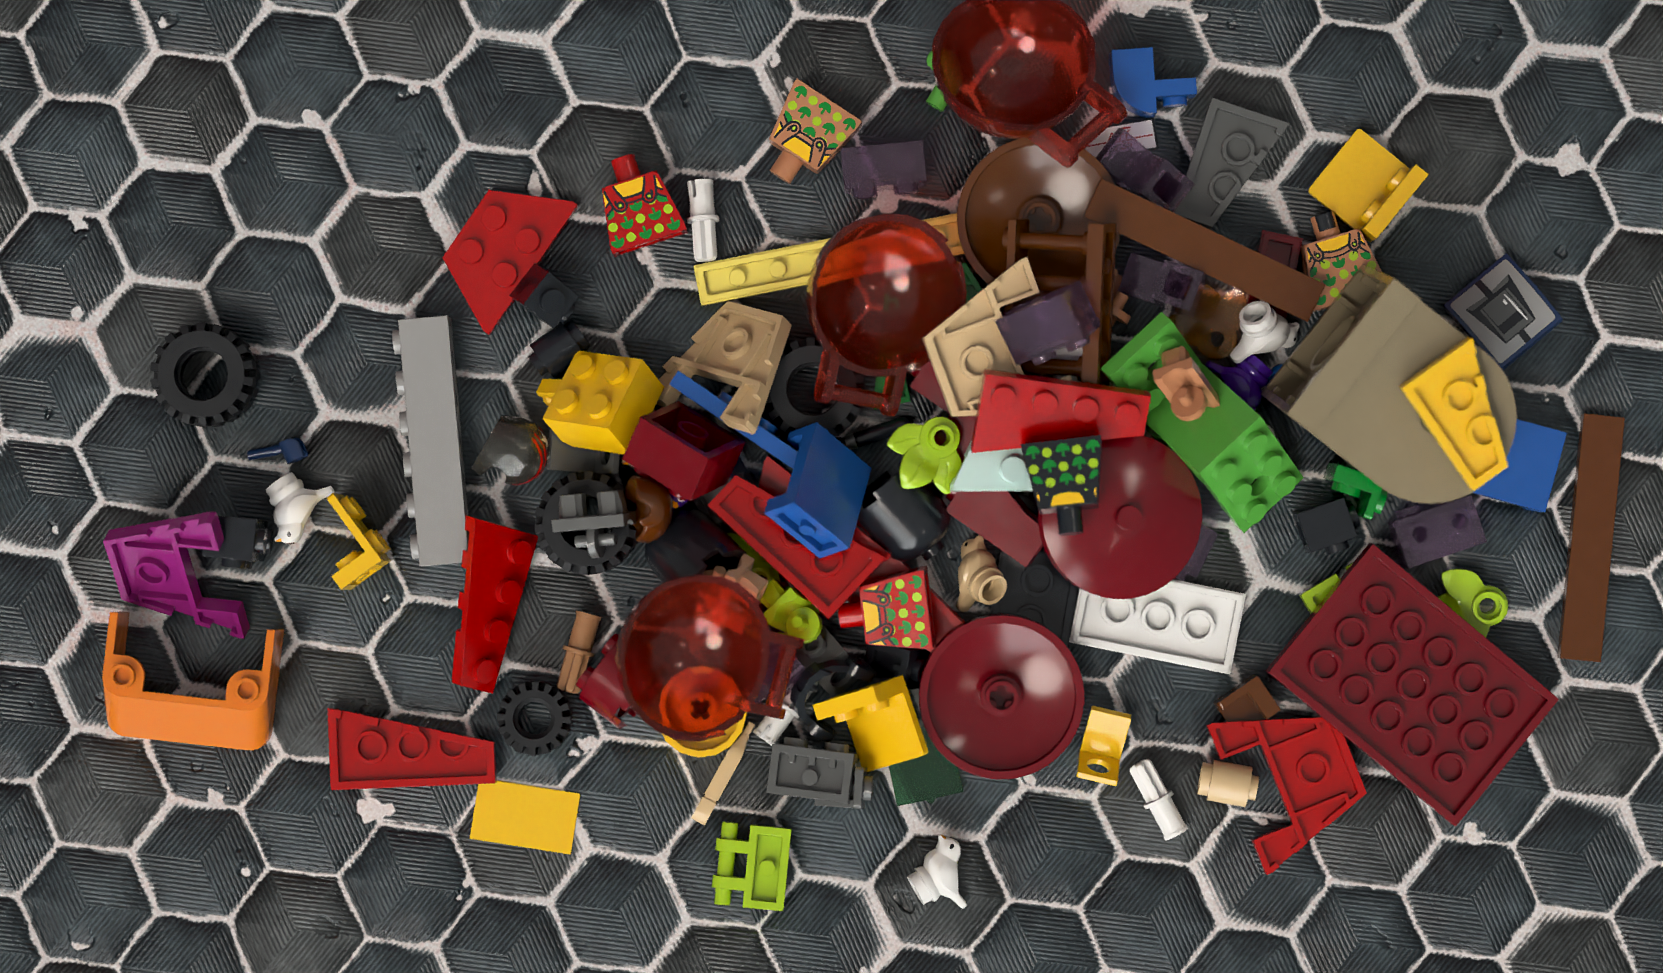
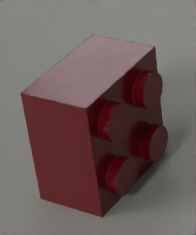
[622,401,746,501]

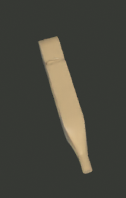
[691,721,755,825]

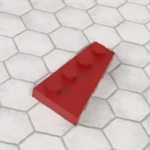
[971,369,1151,453]
[451,515,538,694]
[327,707,497,790]

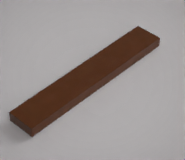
[1083,179,1326,322]
[1557,413,1625,662]

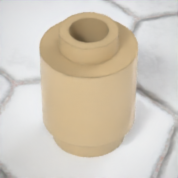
[1197,760,1259,807]

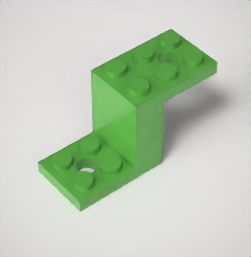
[1101,312,1304,533]

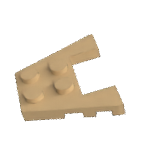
[922,257,1073,417]
[656,301,792,435]

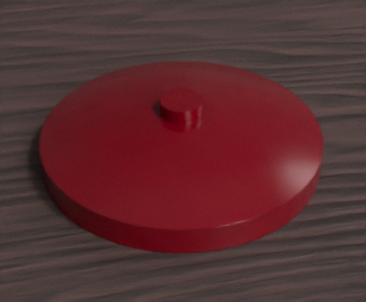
[1038,436,1202,599]
[919,614,1084,779]

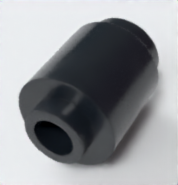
[528,319,591,378]

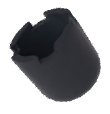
[858,462,951,562]
[645,508,747,613]

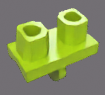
[760,579,822,644]

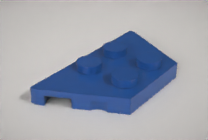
[669,371,798,468]

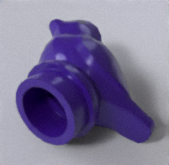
[1205,354,1273,412]

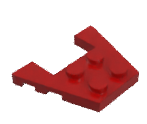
[1206,717,1367,875]

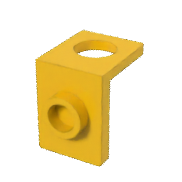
[1076,706,1131,786]

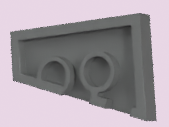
[1173,98,1290,228]

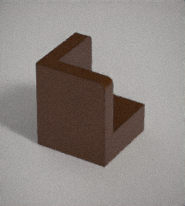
[1213,675,1281,722]

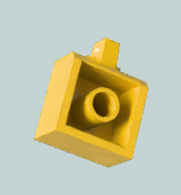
[536,351,664,455]

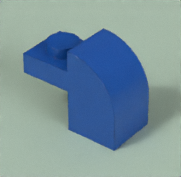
[1109,47,1197,118]

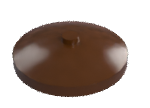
[957,136,1121,302]

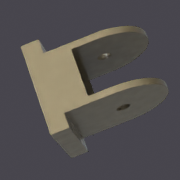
[1261,264,1517,504]

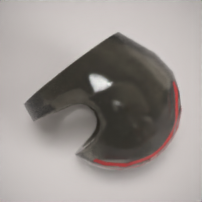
[471,415,550,485]

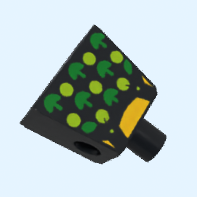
[1021,435,1102,536]

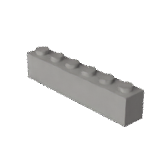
[392,315,469,567]

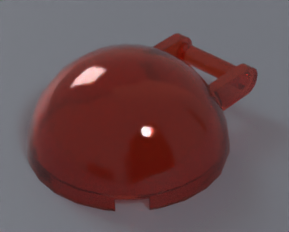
[932,0,1128,168]
[806,213,967,417]
[616,575,805,742]

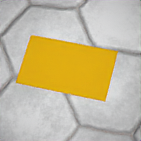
[470,781,580,855]

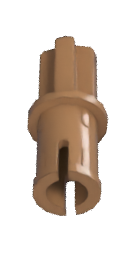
[557,610,602,694]

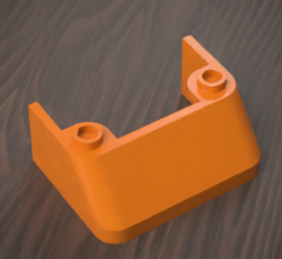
[102,611,284,750]

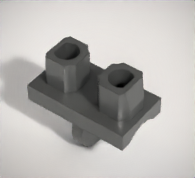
[551,490,637,559]

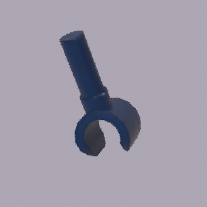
[247,438,308,465]

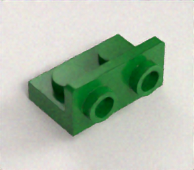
[1323,463,1388,520]

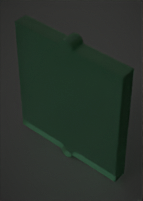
[888,727,963,806]

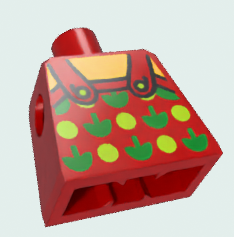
[602,154,688,257]
[838,566,936,649]

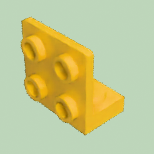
[1308,129,1429,243]
[327,493,391,590]
[812,675,928,772]

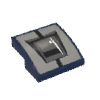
[1443,253,1563,371]

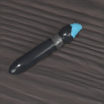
[835,418,913,450]

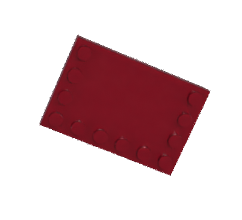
[1265,543,1559,827]

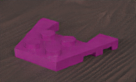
[103,512,250,639]

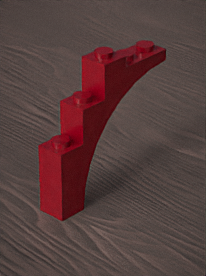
[910,306,1043,567]

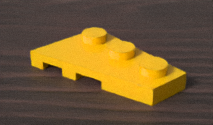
[1399,336,1508,491]

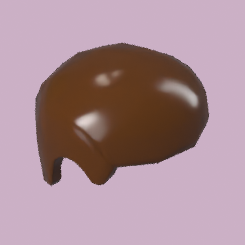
[625,476,673,543]

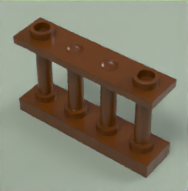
[1002,219,1116,386]

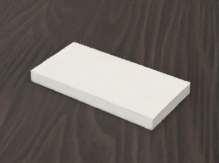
[1069,579,1246,674]

